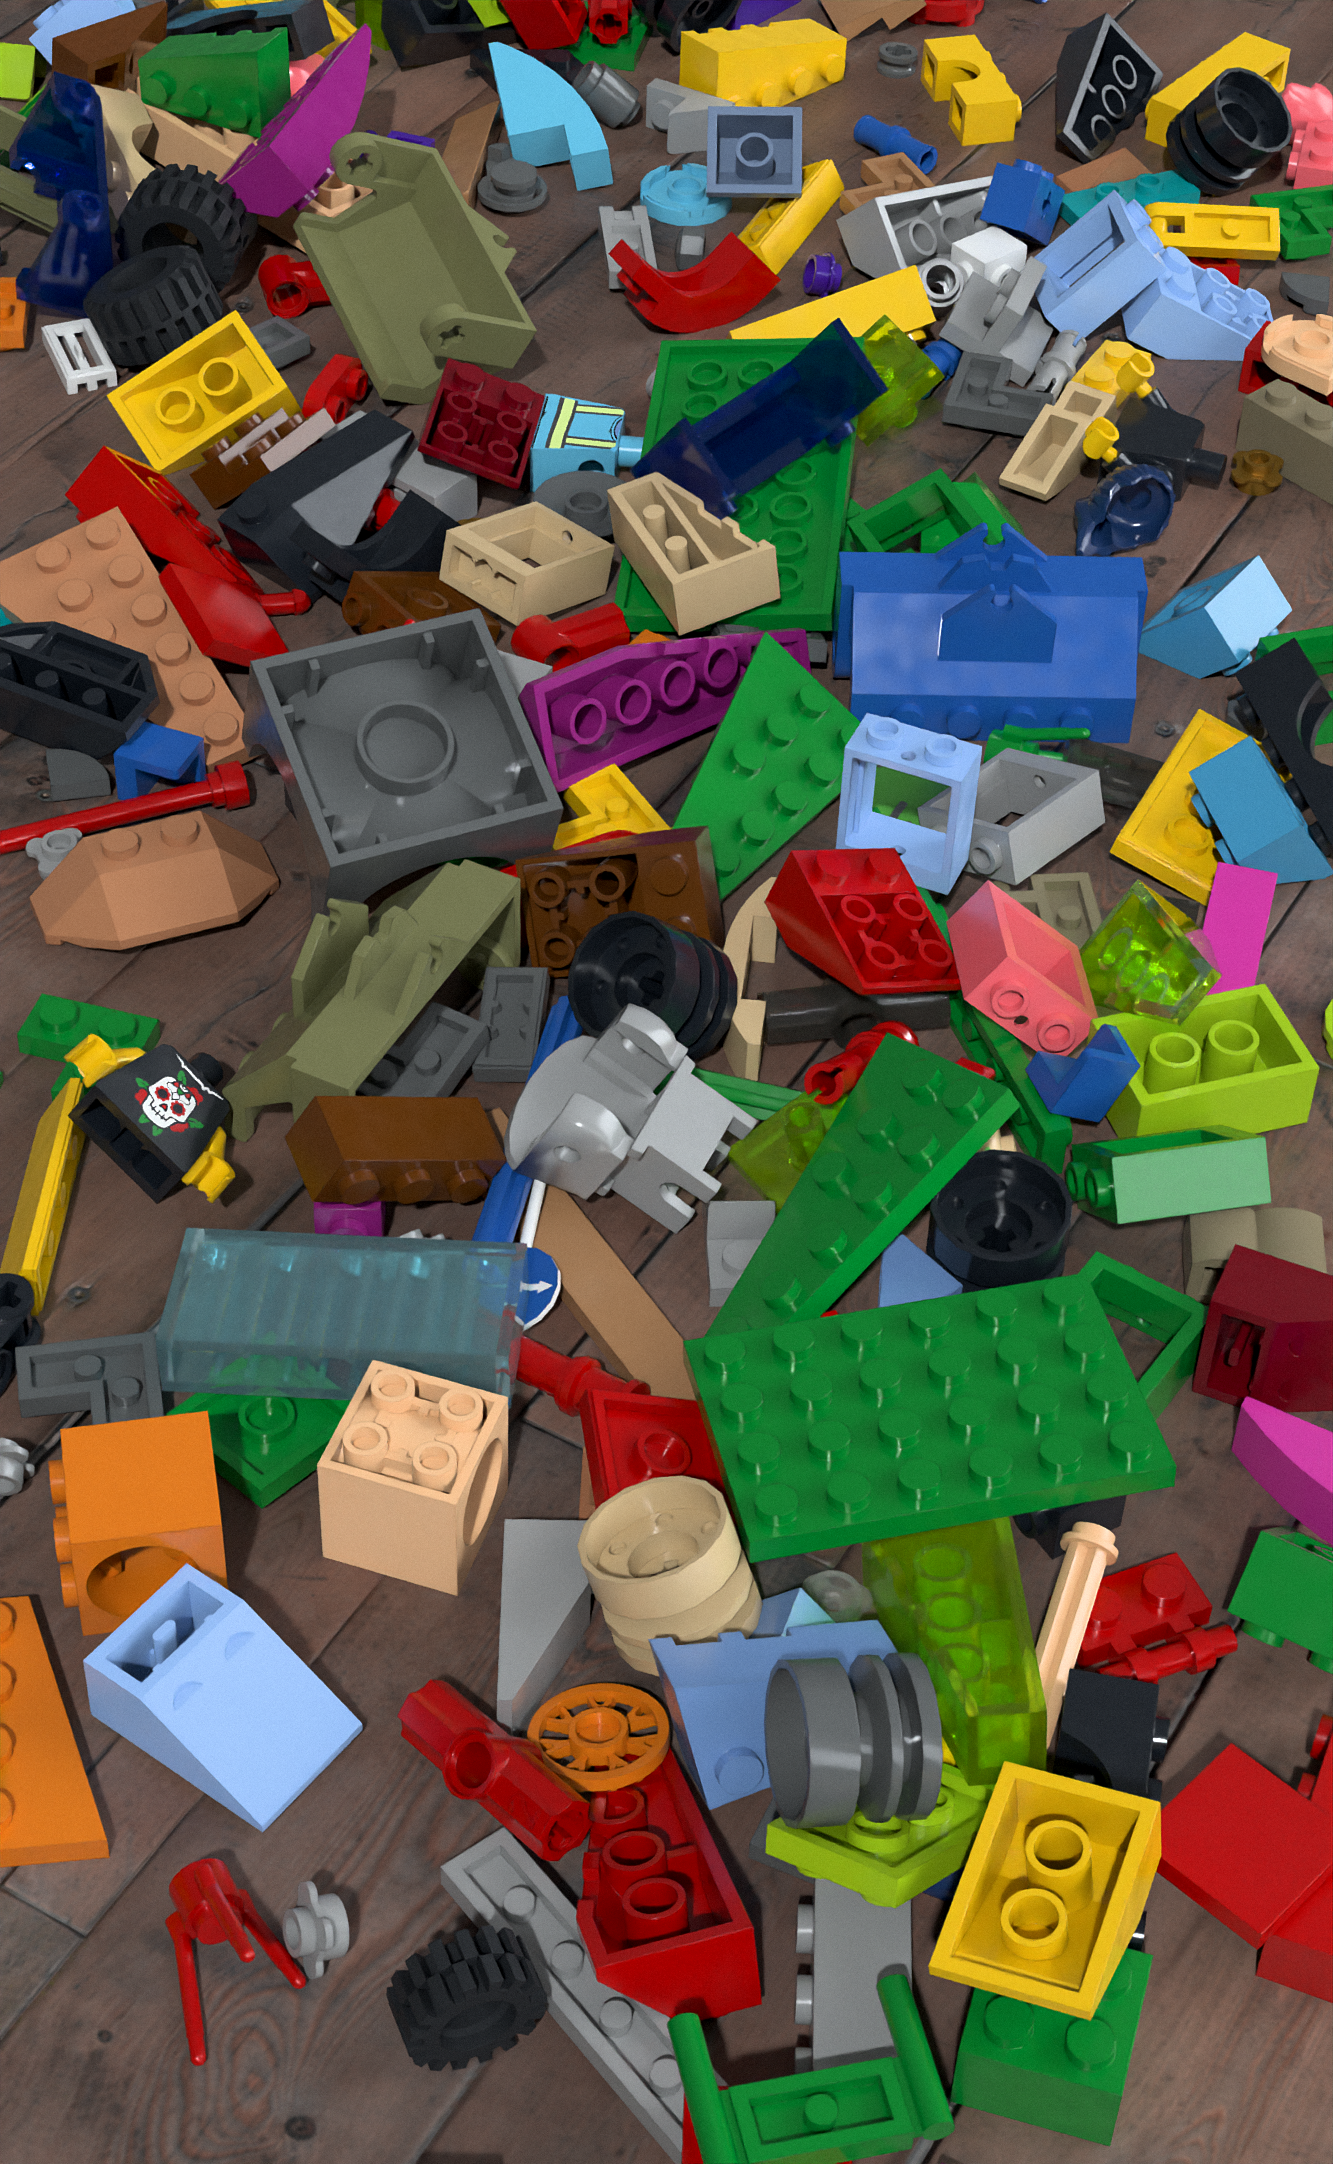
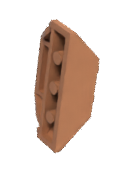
[29,811,279,950]

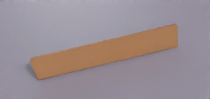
[442,101,501,209]

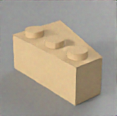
[607,472,781,636]

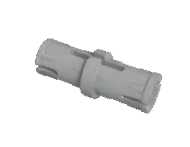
[1026,330,1087,406]

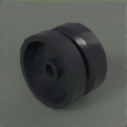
[632,0,743,52]

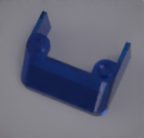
[629,318,889,520]

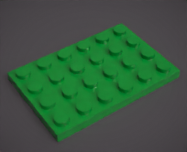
[683,1273,1177,1563]

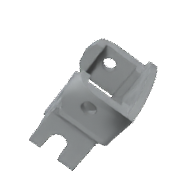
[504,1003,757,1234]

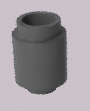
[572,60,640,128]

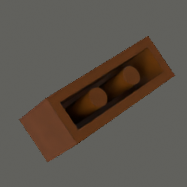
[284,1096,507,1205]

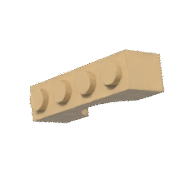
[71,84,188,241]

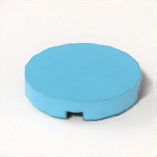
[640,163,732,226]

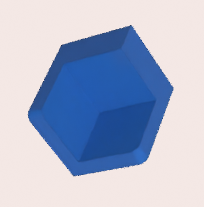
[113,721,206,800]
[1025,1024,1140,1122]

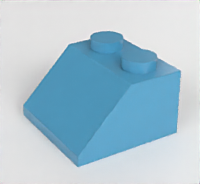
[1139,555,1292,679]
[1189,735,1333,884]

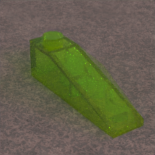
[1079,879,1222,1026]

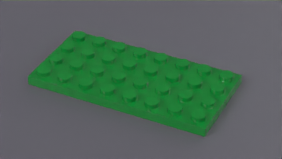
[614,337,866,632]

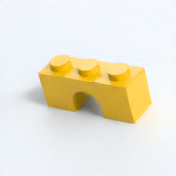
[921,34,1022,146]

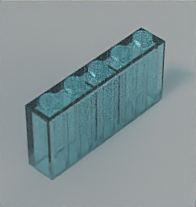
[155,1228,529,1408]

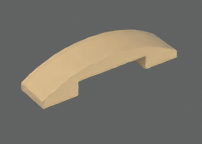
[721,877,779,1081]

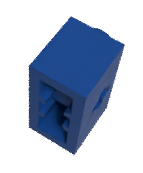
[980,158,1065,246]

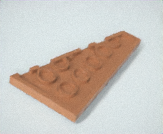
[0,506,260,773]

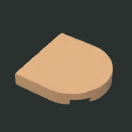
[1261,314,1333,396]

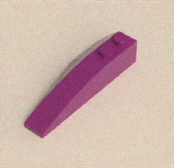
[218,23,372,217]
[518,627,812,793]

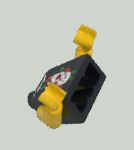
[64,1034,235,1204]

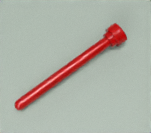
[0,760,250,855]

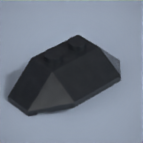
[0,621,160,760]

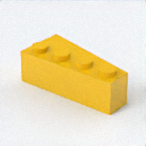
[679,18,847,107]

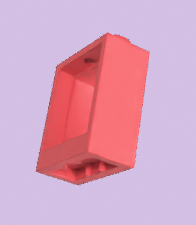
[946,880,1098,1057]

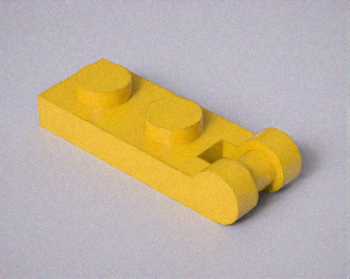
[1144,202,1280,261]

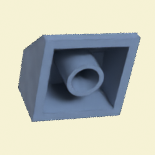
[706,106,802,198]

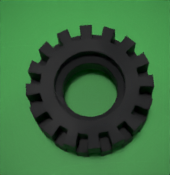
[386,1926,548,2071]

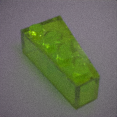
[862,1516,1047,1786]

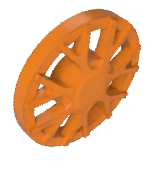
[527,1683,670,1792]

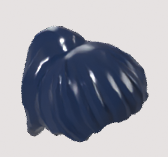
[1073,464,1176,557]

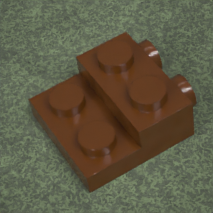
[189,407,336,510]
[341,571,501,644]

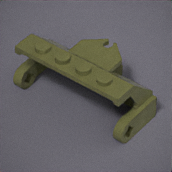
[293,132,537,405]
[222,859,520,1142]

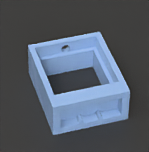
[1034,190,1167,346]
[836,713,983,895]

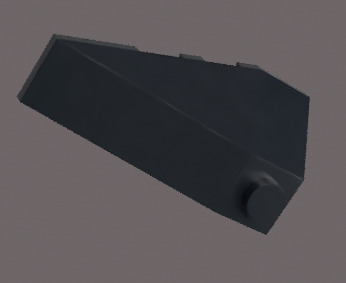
[381,0,524,66]
[1056,12,1163,164]
[217,409,415,605]

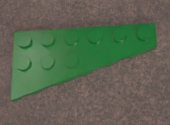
[671,631,861,904]
[704,1032,1020,1337]

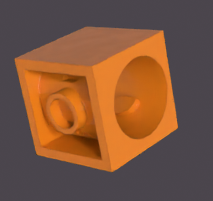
[48,1411,228,1636]

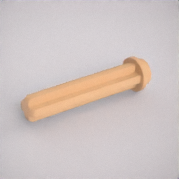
[1010,1522,1119,1752]

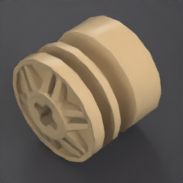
[577,1476,763,1676]

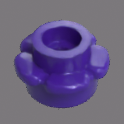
[803,252,842,299]

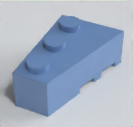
[648,1620,898,1810]

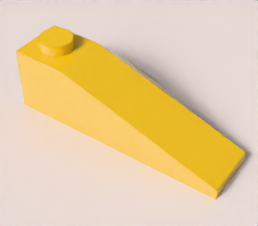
[726,265,936,348]

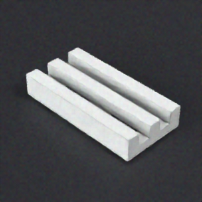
[41,318,118,395]

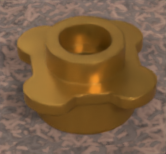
[1231,449,1284,496]

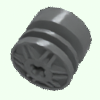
[764,1652,943,1829]

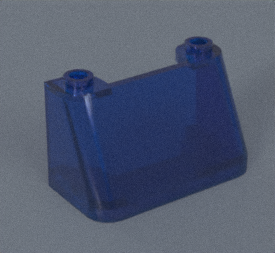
[9,71,114,319]

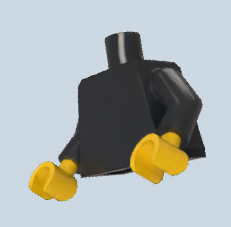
[1082,352,1227,503]

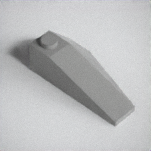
[836,176,993,278]

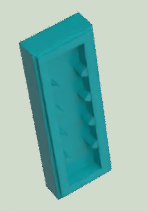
[1058,169,1201,226]

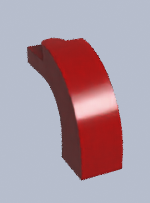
[608,231,781,333]

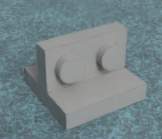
[939,256,1054,387]

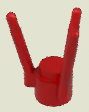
[165,1858,307,2066]

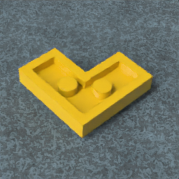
[552,763,671,851]

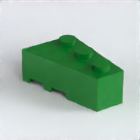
[138,27,291,138]

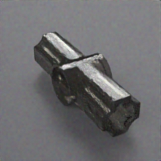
[757,975,951,1049]

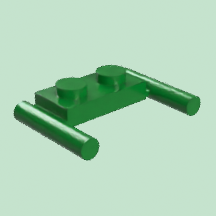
[667,1974,955,2164]

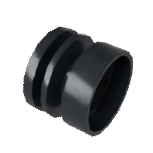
[1166,67,1293,196]
[568,911,737,1061]
[926,1149,1073,1293]

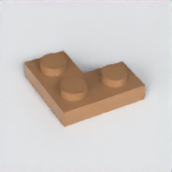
[840,152,935,215]

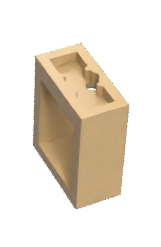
[439,501,614,626]

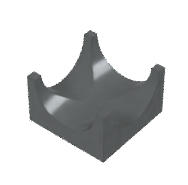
[241,608,564,922]

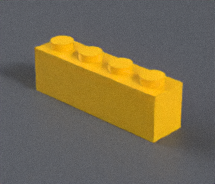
[1145,32,1291,148]

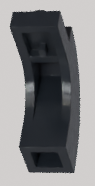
[289,489,461,603]

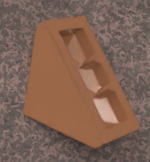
[1055,148,1152,194]

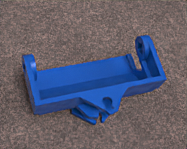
[832,523,1148,743]

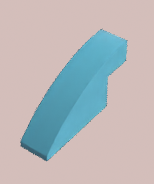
[488,42,613,191]

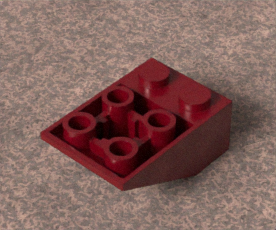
[417,358,545,490]
[1192,1244,1333,1413]

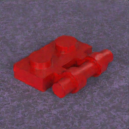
[1047,1552,1238,1684]

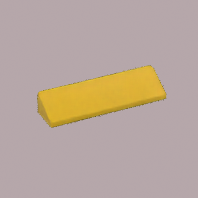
[738,159,845,275]
[0,1078,86,1316]

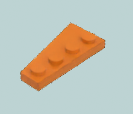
[0,1596,110,1868]

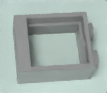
[917,748,1105,885]

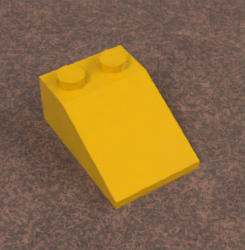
[106,310,302,476]
[928,1761,1161,2021]

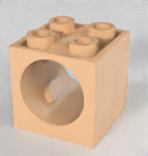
[317,1360,508,1596]

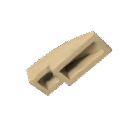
[999,380,1117,501]

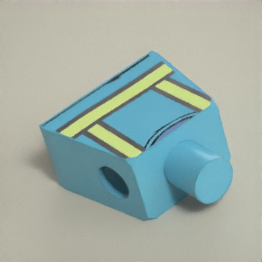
[530,393,644,493]

